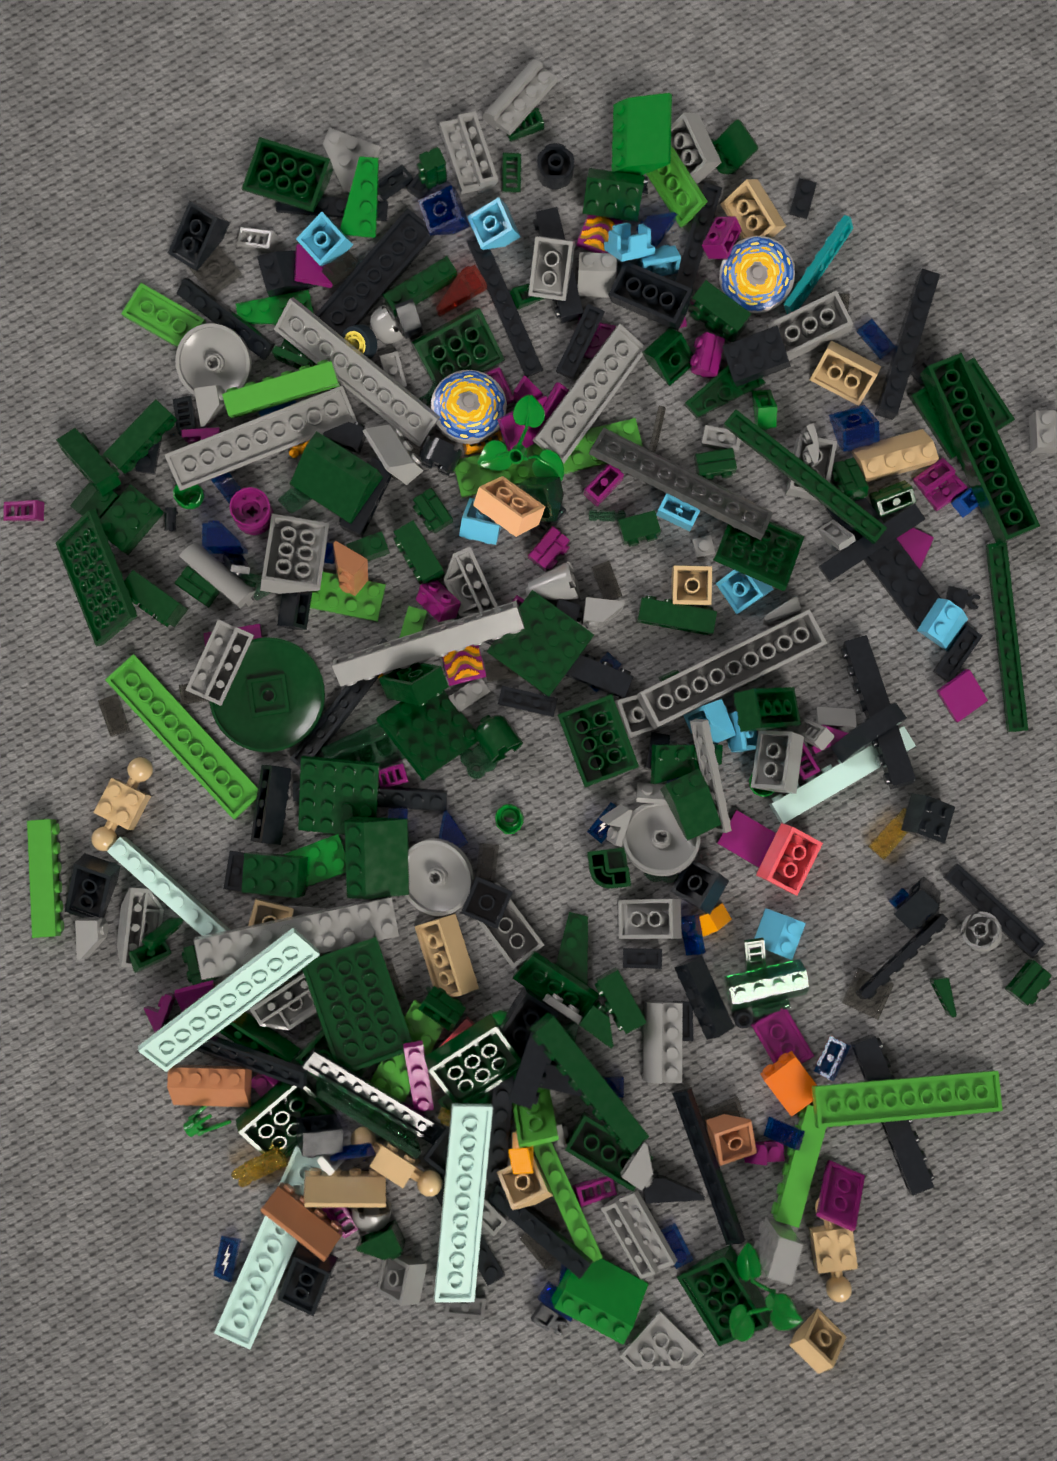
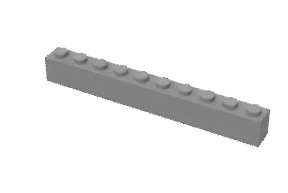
[332,601,524,686]

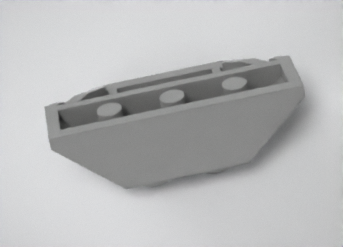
[444,547,498,617]
[116,887,164,967]
[249,973,317,1031]

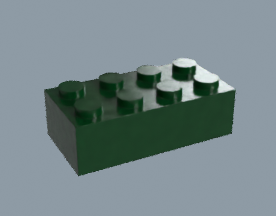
[734,687,801,732]
[564,1111,653,1192]

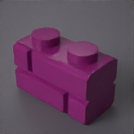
[690,332,725,379]
[584,464,624,507]
[528,526,570,572]

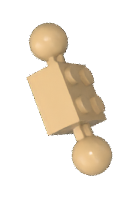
[91,757,153,851]
[350,1127,443,1197]
[809,1198,858,1302]

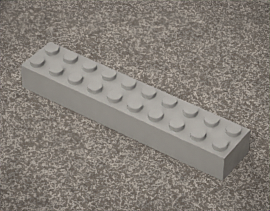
[636,609,827,730]
[194,897,399,980]

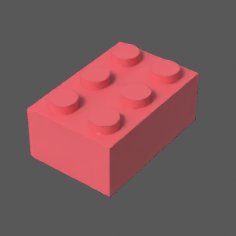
[756,823,823,896]

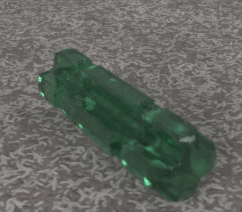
[589,510,626,522]
[752,997,791,1017]

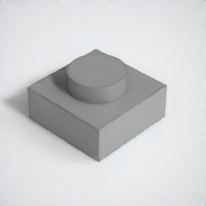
[692,535,715,559]
[556,1122,569,1146]

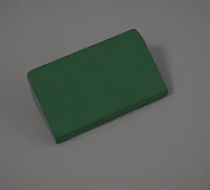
[142,918,184,951]
[129,941,172,973]

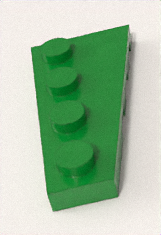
[340,156,379,238]
[236,290,314,325]

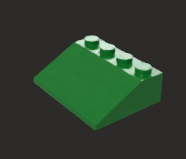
[612,93,672,176]
[551,1258,648,1345]

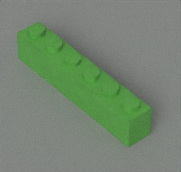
[222,360,340,419]
[27,819,64,938]
[771,1103,826,1228]

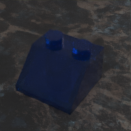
[418,185,470,235]
[829,405,880,451]
[202,520,248,554]

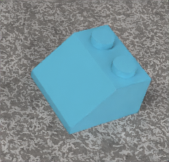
[467,197,521,250]
[296,212,354,267]
[637,245,681,276]
[459,498,501,545]
[716,570,774,614]
[917,598,968,651]
[728,711,758,753]
[754,908,806,960]

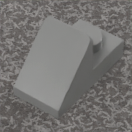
[818,520,856,552]
[600,804,633,847]

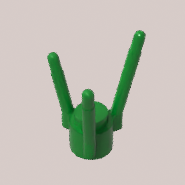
[183,1106,231,1137]

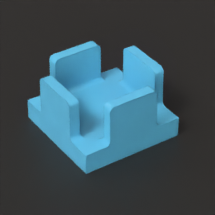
[604,222,655,262]

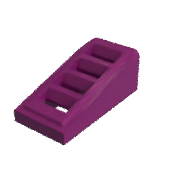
[3,500,45,521]
[799,742,821,781]
[379,763,409,787]
[572,1176,617,1207]
[322,1207,359,1239]

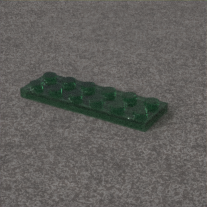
[316,1078,421,1159]

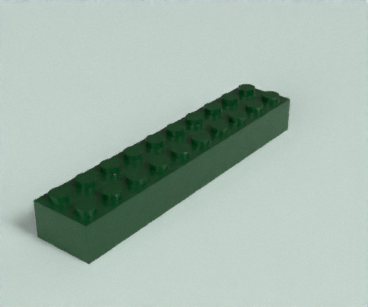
[920,353,1040,545]

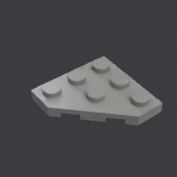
[323,128,381,194]
[619,1310,704,1371]

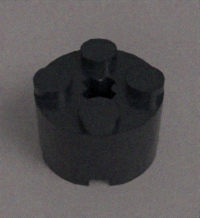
[537,143,574,190]
[419,436,462,477]

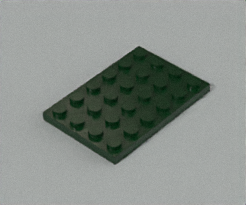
[56,509,138,647]
[302,936,413,1071]

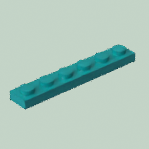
[784,215,854,314]

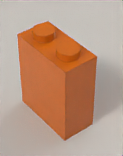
[760,1051,817,1117]

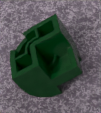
[587,847,631,889]

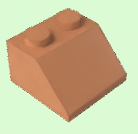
[333,541,368,596]

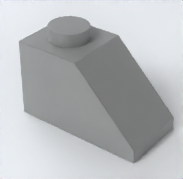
[194,385,225,427]
[75,917,109,960]
[620,1141,653,1191]

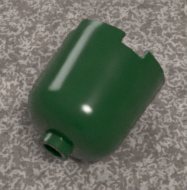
[475,715,523,763]

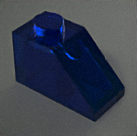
[636,212,677,249]
[438,810,469,848]

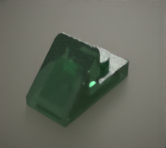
[240,573,272,601]

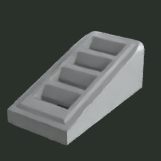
[236,227,279,253]
[761,596,801,624]
[794,719,834,750]

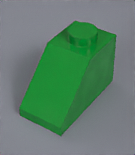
[752,390,777,430]

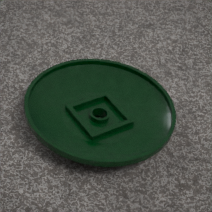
[209,637,325,752]

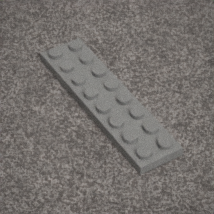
[532,324,646,464]

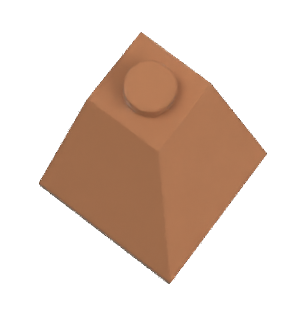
[706,1114,757,1166]

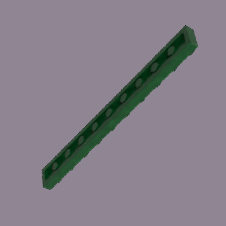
[723,409,887,544]
[986,542,1029,733]

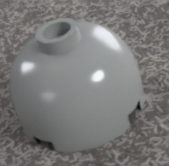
[370,304,404,344]
[961,911,1003,952]
[352,1198,392,1233]

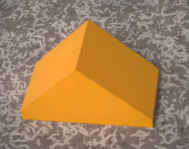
[689,903,732,939]

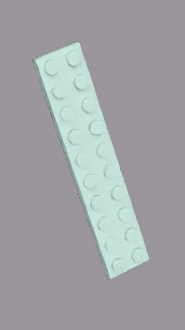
[138,928,320,1071]
[434,1103,493,1302]
[214,1145,323,1349]

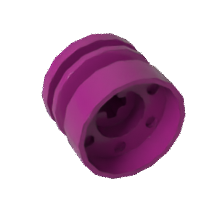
[229,487,274,536]

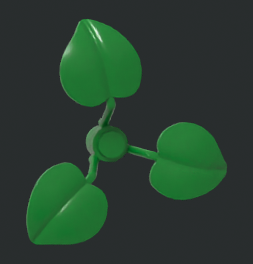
[477,394,564,481]
[729,1243,803,1342]

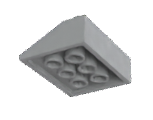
[260,514,329,594]

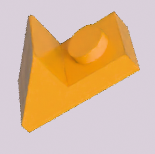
[509,1132,534,1175]

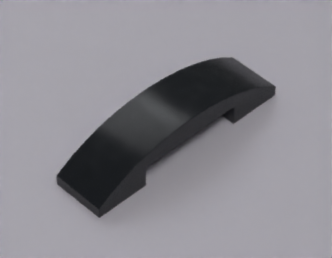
[831,702,907,763]

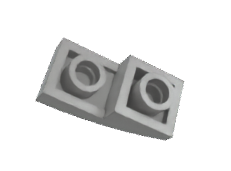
[802,423,819,468]

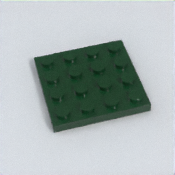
[910,357,1015,460]
[713,521,804,591]
[487,590,594,697]
[376,690,478,781]
[298,756,380,835]

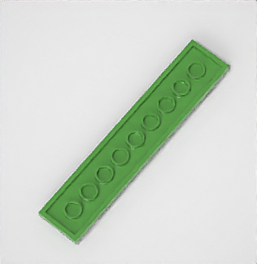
[455,418,643,498]
[105,654,258,820]
[812,1070,1003,1128]

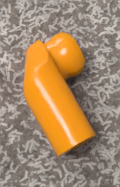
[289,440,310,458]

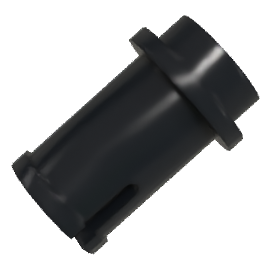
[163,507,178,531]

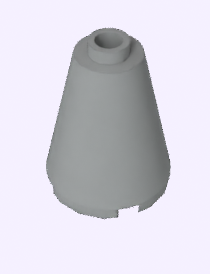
[526,561,580,600]

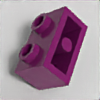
[702,216,742,259]
[416,580,461,622]

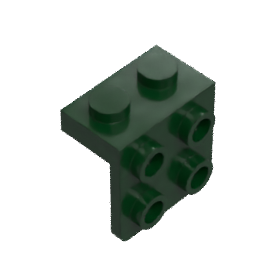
[711,119,758,174]

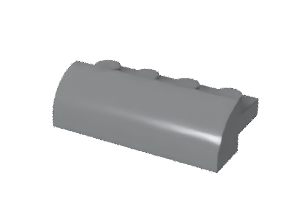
[483,59,558,135]
[439,111,498,194]
[179,543,255,609]
[186,620,254,706]
[643,1001,683,1084]
[601,1190,677,1279]

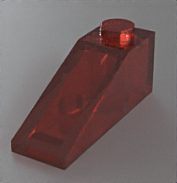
[436,264,487,317]

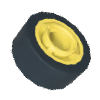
[341,325,378,359]

